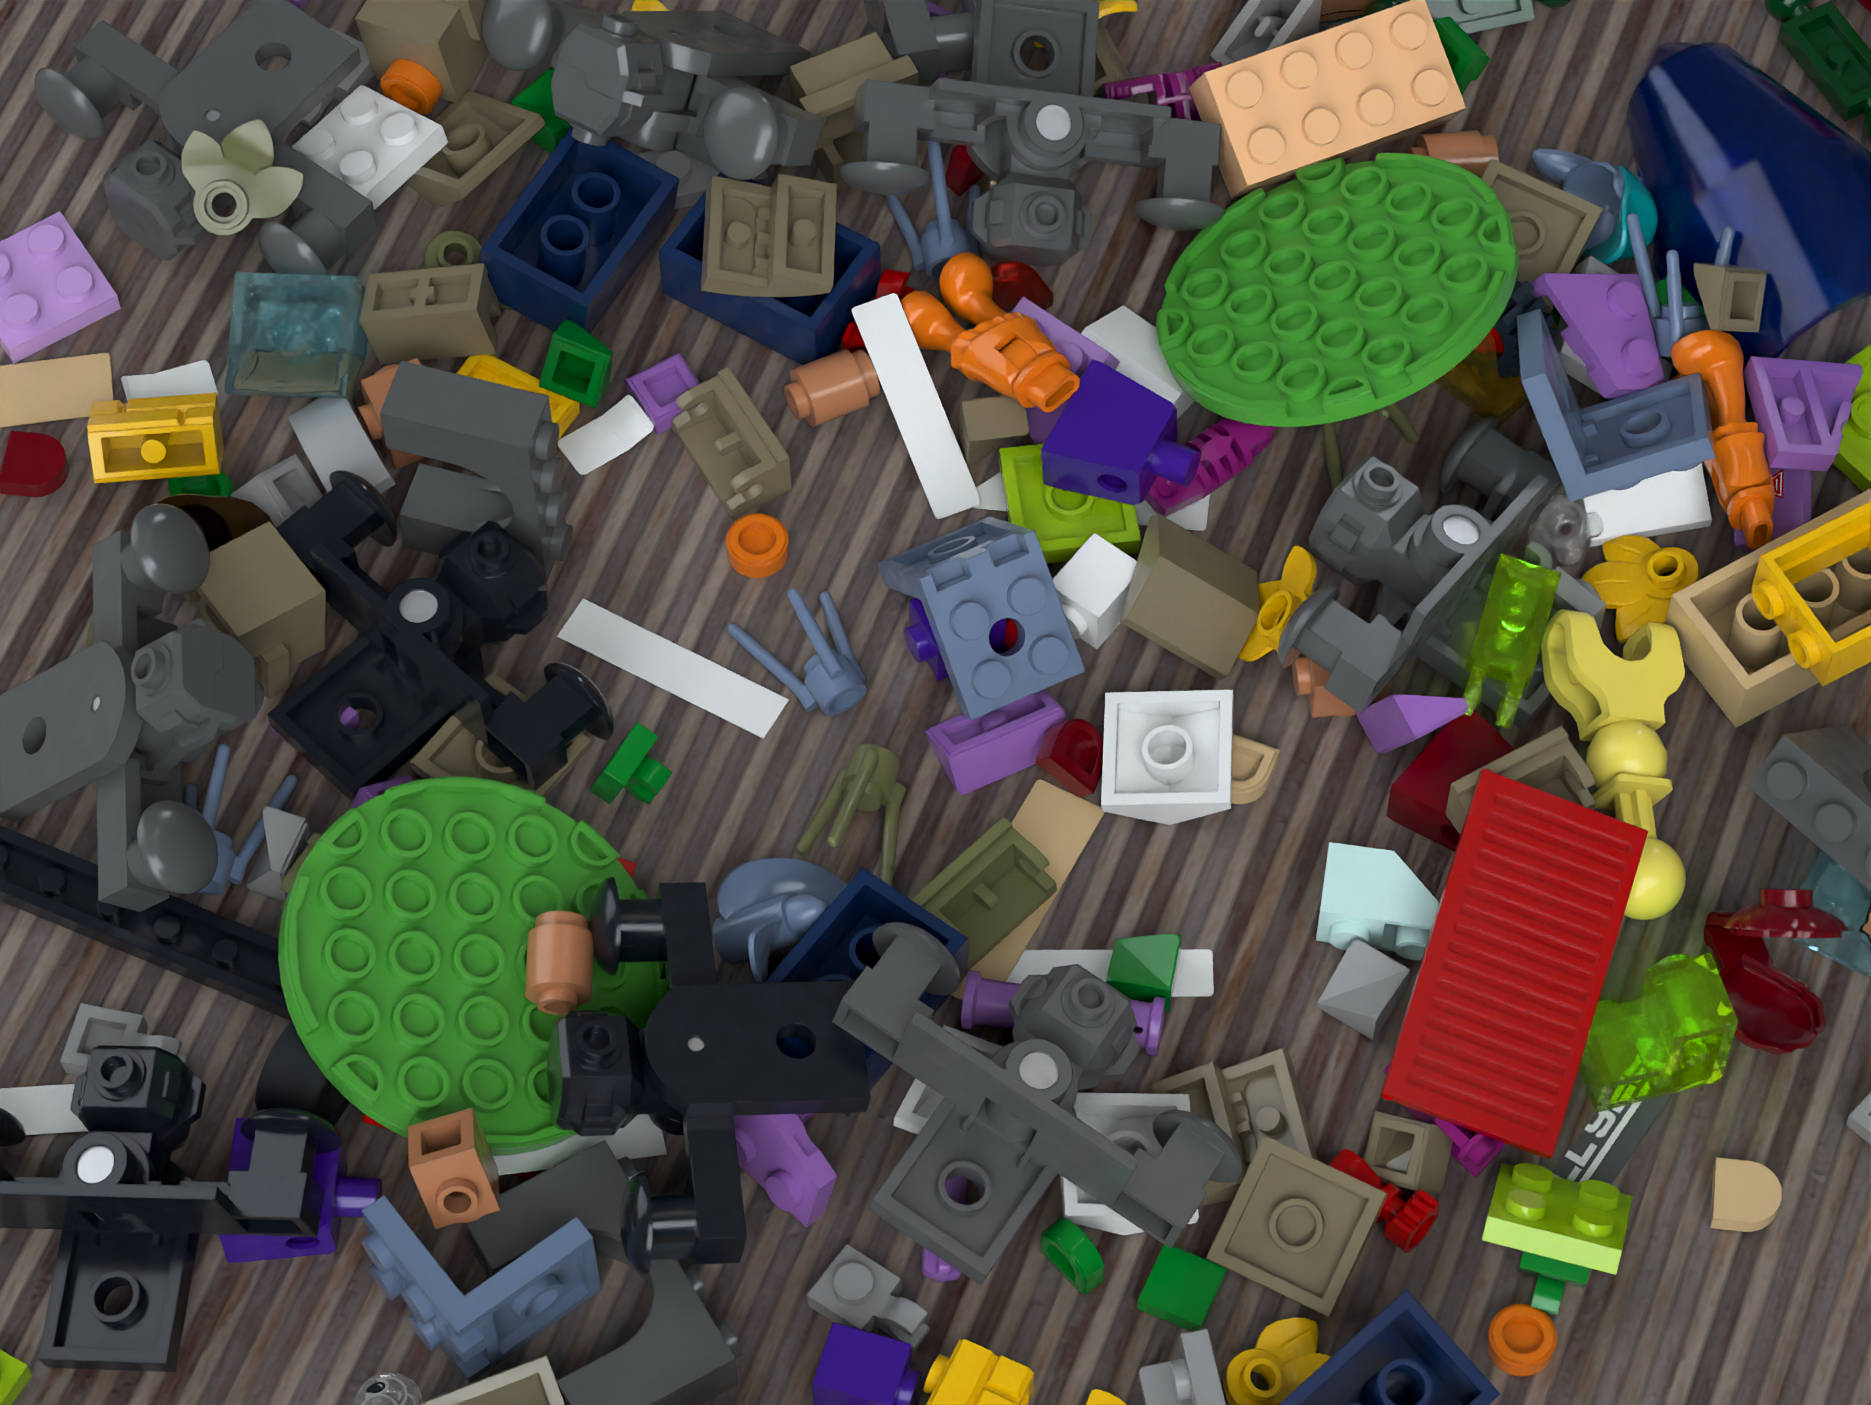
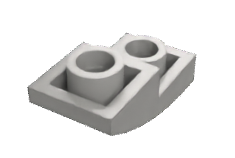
[288,391,396,494]

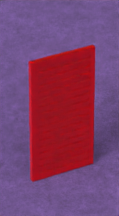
[1380,768,1648,1160]

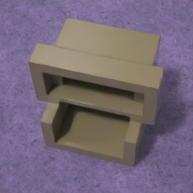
[355,0,490,104]
[789,32,919,192]
[183,521,326,699]

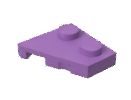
[1530,273,1666,398]
[1743,356,1863,472]

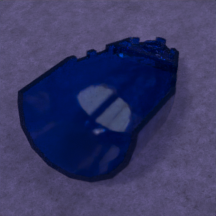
[1627,42,1871,409]

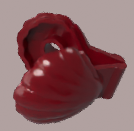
[1704,888,1848,1054]

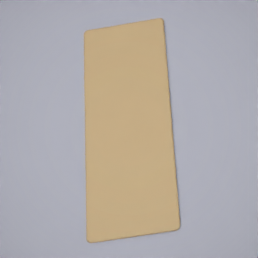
[0,353,113,428]
[951,779,1105,1001]

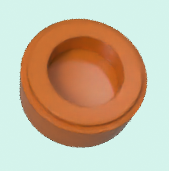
[380,59,443,115]
[726,513,789,578]
[1486,1304,1557,1376]

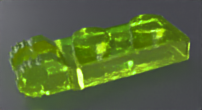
[1461,553,1562,729]

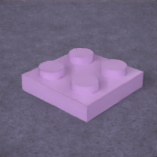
[0,211,121,364]

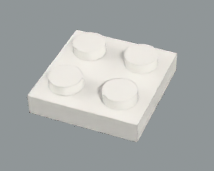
[292,84,449,210]

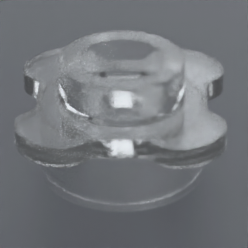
[1528,493,1603,566]

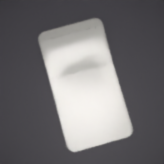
[121,360,218,401]
[557,395,654,475]

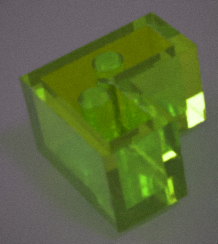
[1579,952,1738,1113]

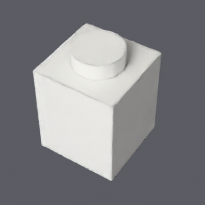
[1052,533,1137,649]

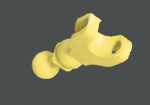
[1541,609,1686,920]

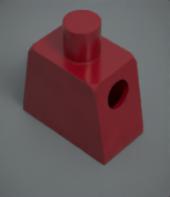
[1386,705,1516,852]

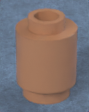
[1407,130,1499,178]
[784,349,880,427]
[525,911,594,1015]

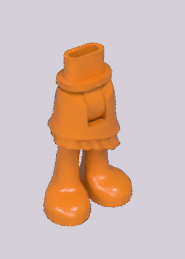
[900,252,1080,413]
[1669,330,1775,549]

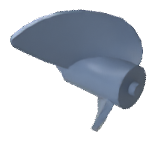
[712,858,848,983]

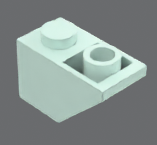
[1316,842,1439,960]

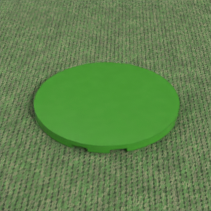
[1156,153,1519,427]
[278,777,668,1156]

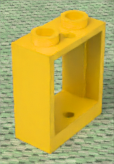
[1751,501,1871,686]

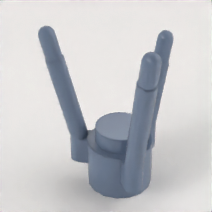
[884,141,981,281]
[1626,213,1735,357]
[727,588,867,716]
[183,743,298,895]

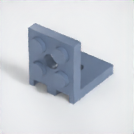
[1517,309,1716,502]
[877,516,1085,720]
[361,1195,602,1384]

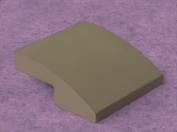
[701,173,837,297]
[1152,1048,1319,1206]

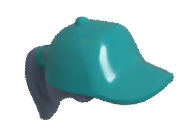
[1532,149,1658,265]

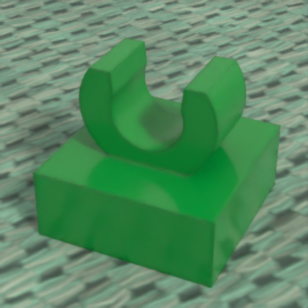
[1433,16,1490,95]
[589,722,672,805]
[1518,1251,1590,1316]

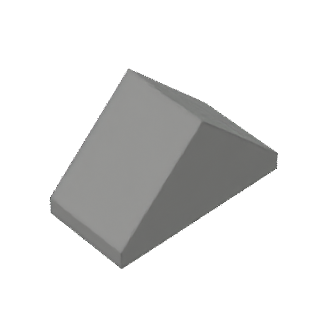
[1210,0,1322,66]

